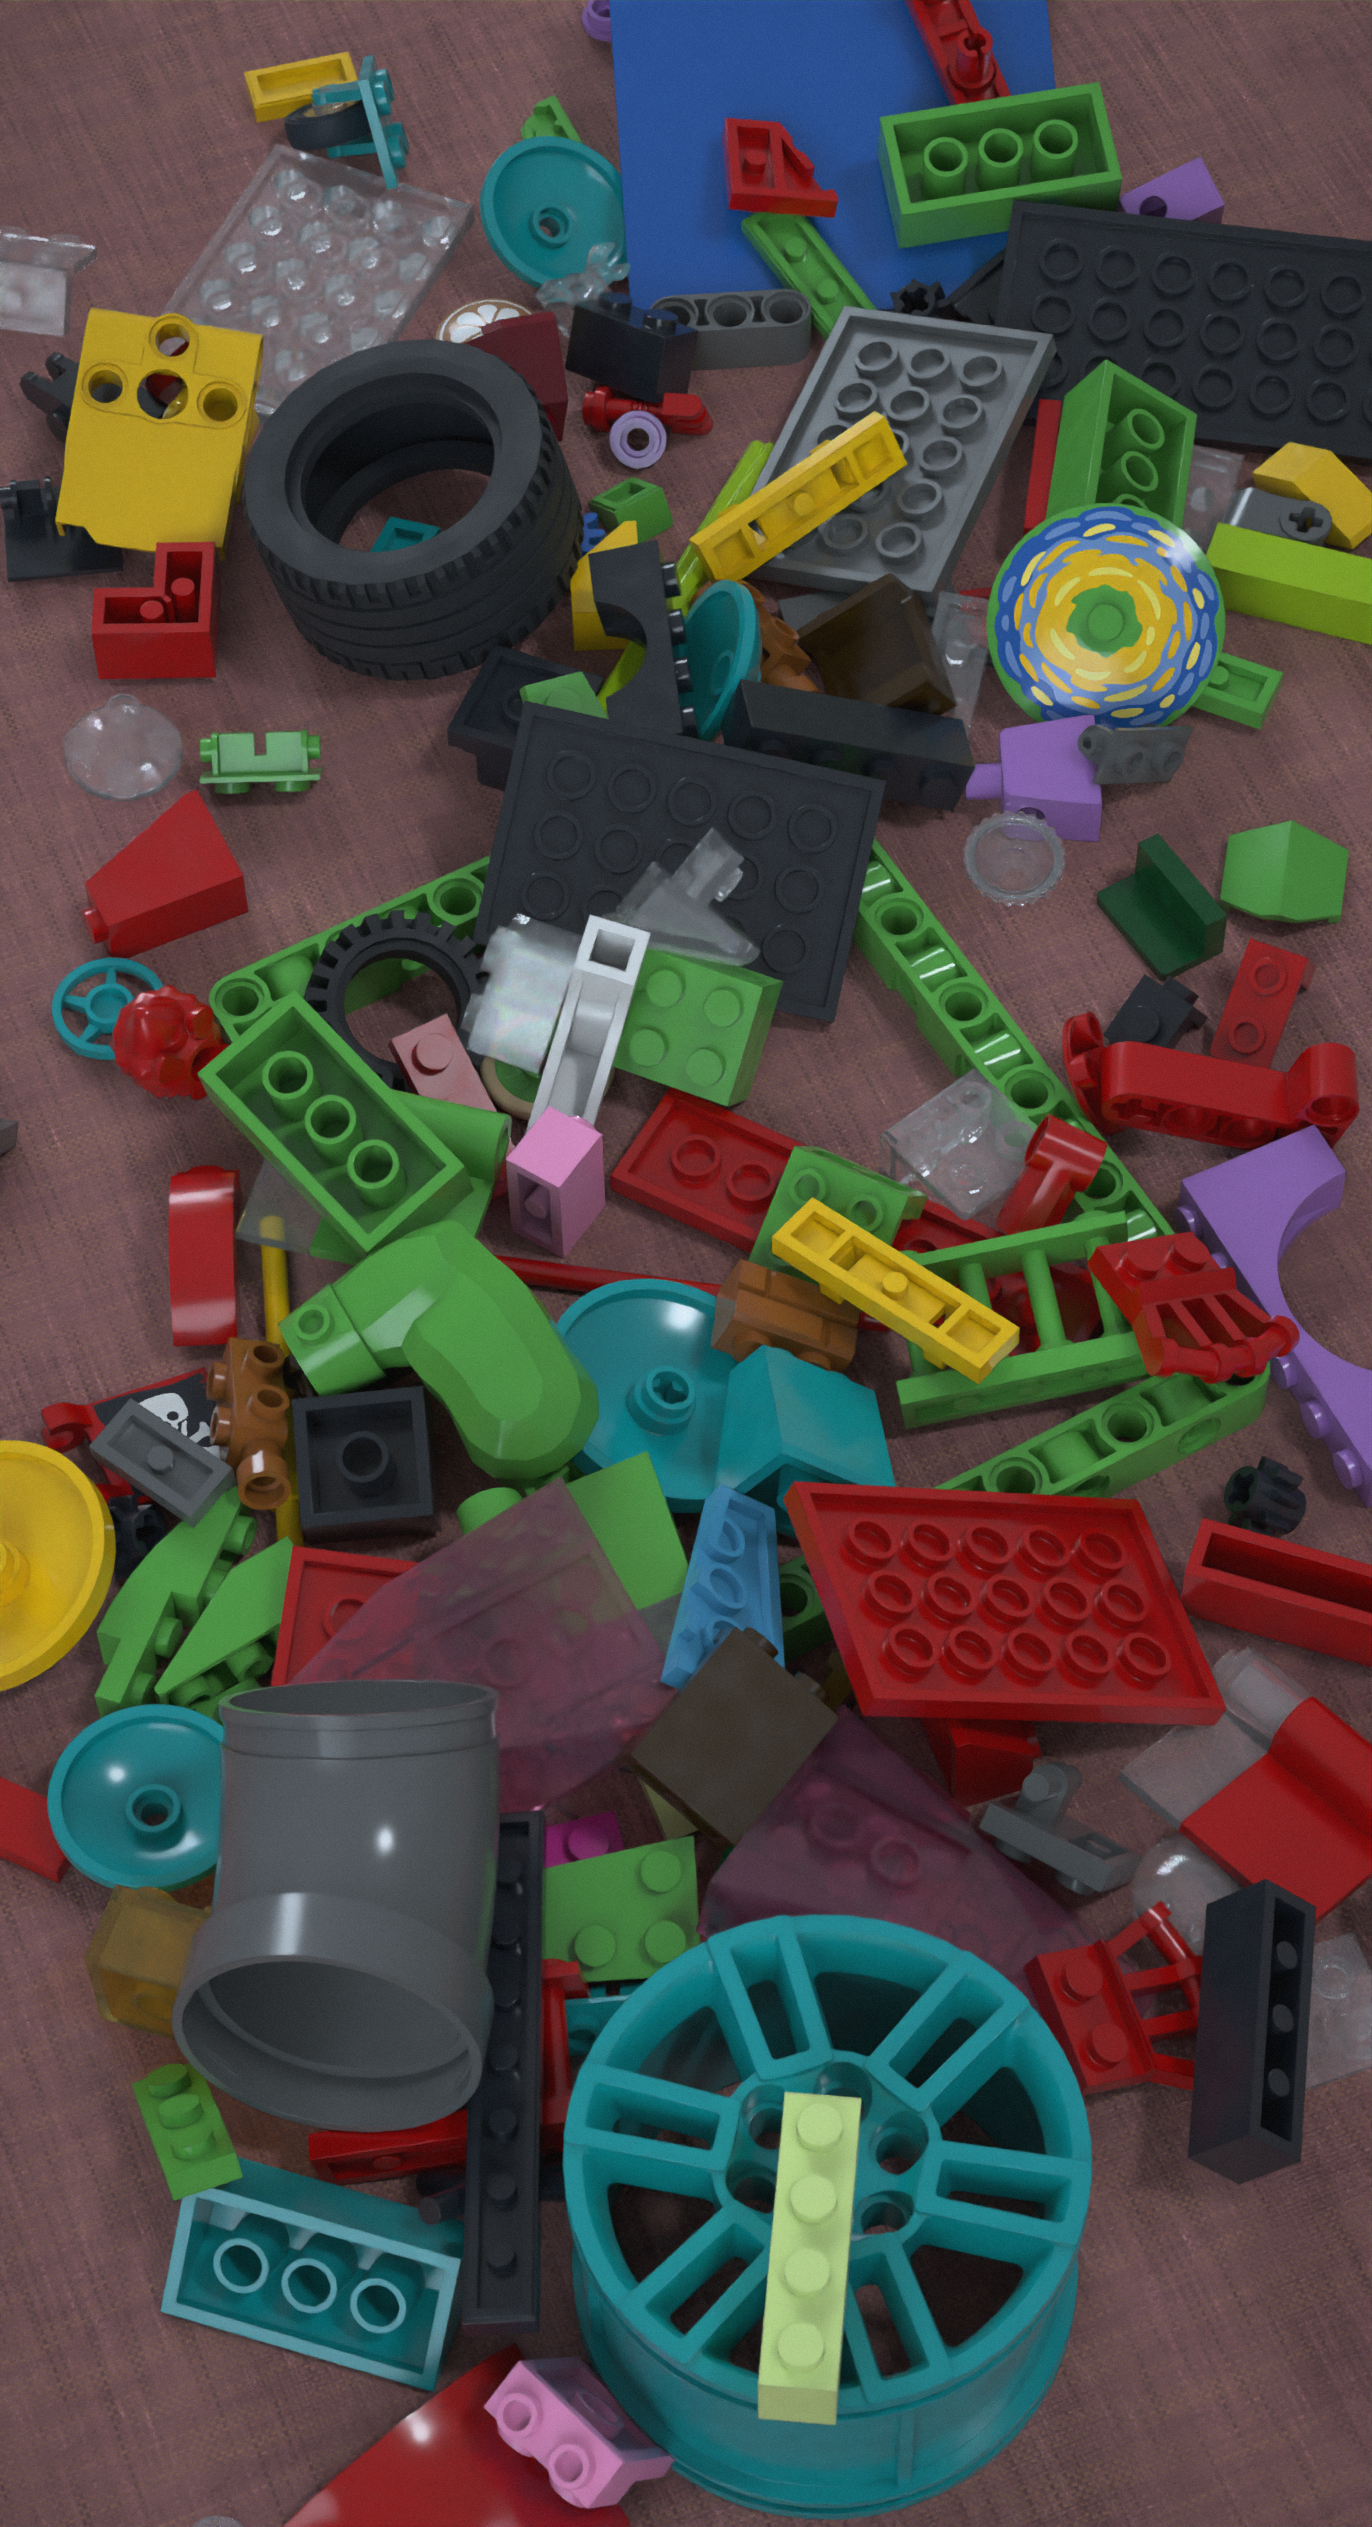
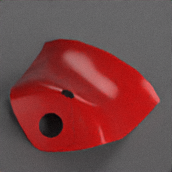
[283,2343,631,2527]

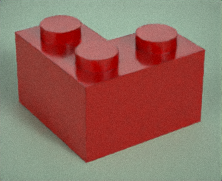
[91,542,221,679]

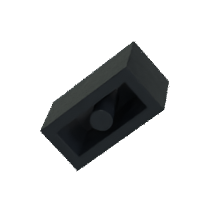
[565,292,699,404]

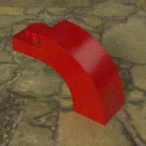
[168,1165,242,1347]

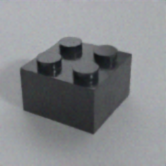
[292,1386,442,1545]

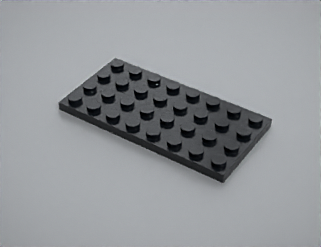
[994,200,1372,467]

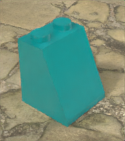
[714,1344,896,1540]

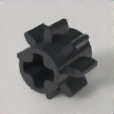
[889,279,957,320]
[1224,1456,1306,1537]
[108,1495,167,1580]

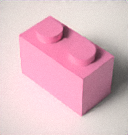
[506,1106,606,1259]

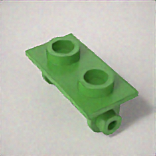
[200,729,324,793]

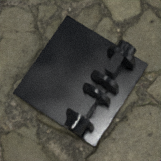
[0,475,124,582]

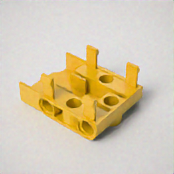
[55,307,264,561]

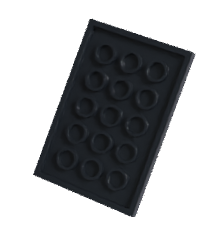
[472,700,886,1023]

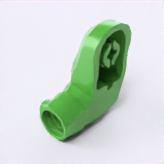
[278,1220,599,1480]

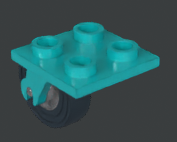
[284,54,410,190]

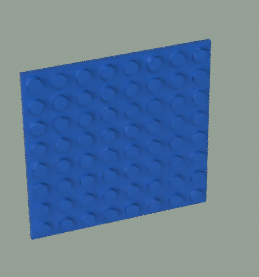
[609,0,1056,312]

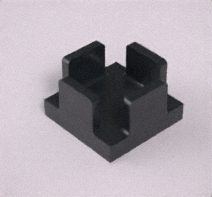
[447,644,604,792]

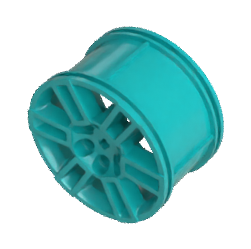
[563,1915,1093,2520]

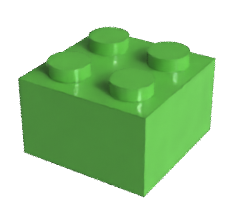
[613,943,783,1107]

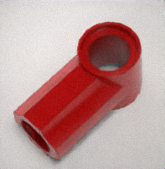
[995,1114,1107,1235]

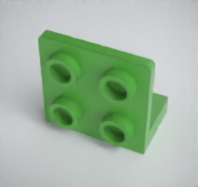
[749,1146,929,1313]

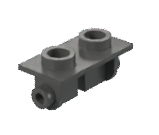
[1077,723,1193,784]

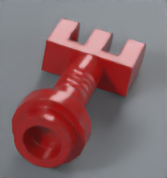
[582,386,713,435]

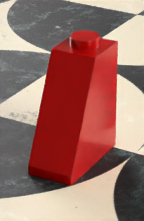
[81,789,249,959]

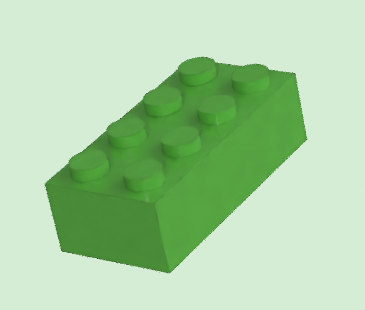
[877,82,1122,249]
[1045,359,1197,529]
[197,989,474,1260]

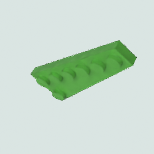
[545,1836,700,1982]

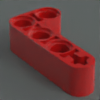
[1099,1041,1360,1151]

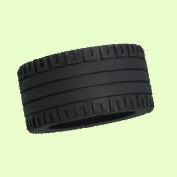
[241,339,585,681]

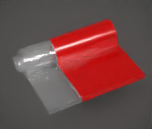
[1117,1646,1372,1926]

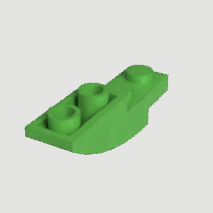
[95,1486,257,1718]

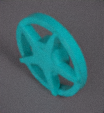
[52,958,164,1060]

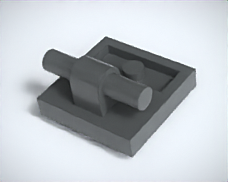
[978,1761,1145,1896]

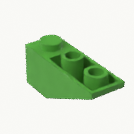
[154,1536,294,1711]

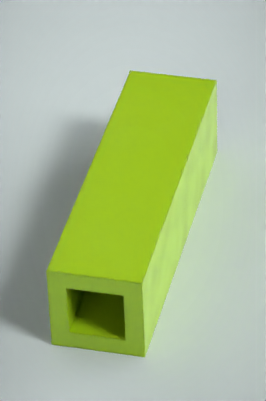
[1206,522,1372,645]

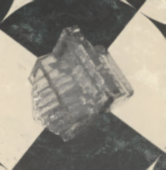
[601,827,761,966]

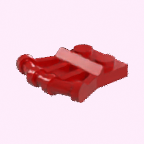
[1086,1231,1300,1384]
[1023,1900,1203,2096]

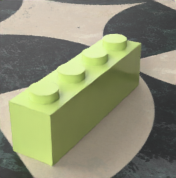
[758,2092,861,2425]

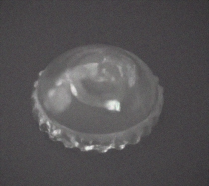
[963,810,1066,906]

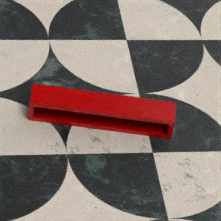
[1181,1518,1372,1667]

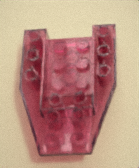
[287,1476,678,1813]
[696,1704,1158,2094]

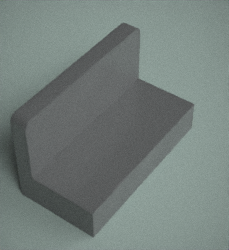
[89,1398,237,1528]

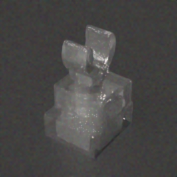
[535,242,631,337]

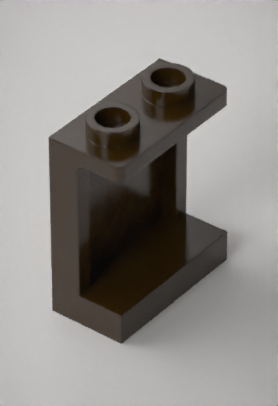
[796,573,957,716]
[616,1626,840,1847]

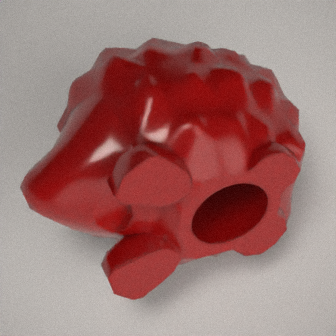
[110,985,229,1101]

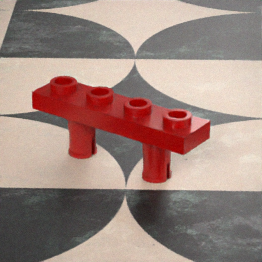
[905,0,1012,106]

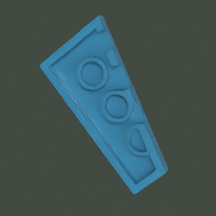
[660,1484,785,1690]

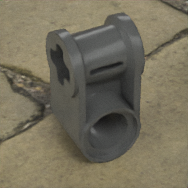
[1222,487,1332,548]

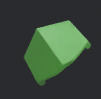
[1219,820,1349,923]

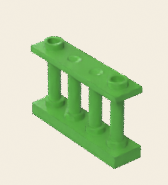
[896,1210,1153,1430]

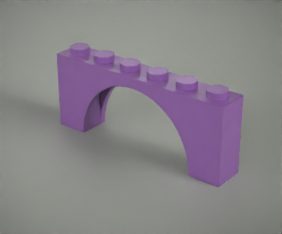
[1174,1124,1372,1508]

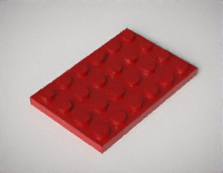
[783,1481,1227,1726]

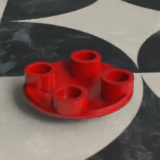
[1062,1011,1128,1137]

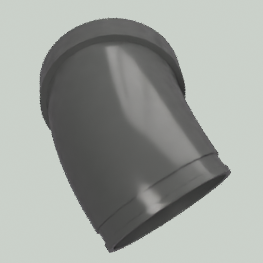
[171,1679,500,2132]

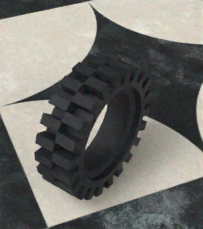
[303,910,500,1093]

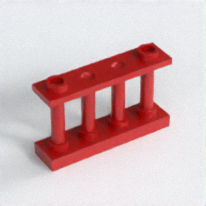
[308,1959,591,2185]

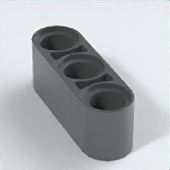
[650,289,811,371]

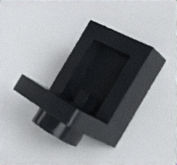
[1103,974,1208,1049]

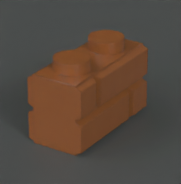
[710,1259,859,1374]

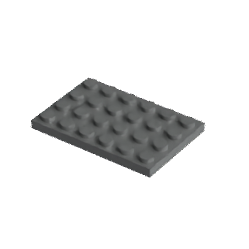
[746,306,1057,608]

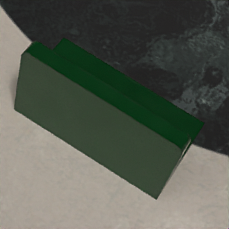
[1096,833,1228,982]

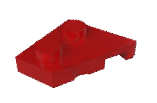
[722,118,838,218]

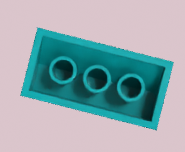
[160,2157,465,2392]

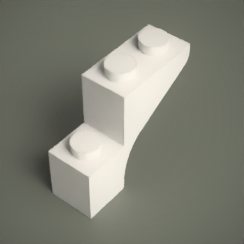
[525,915,651,1135]

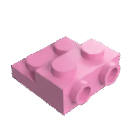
[484,2356,675,2509]

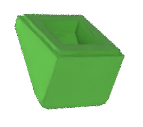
[588,477,673,544]

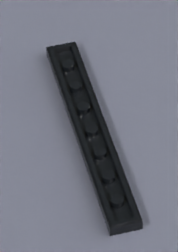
[462,1810,547,2336]

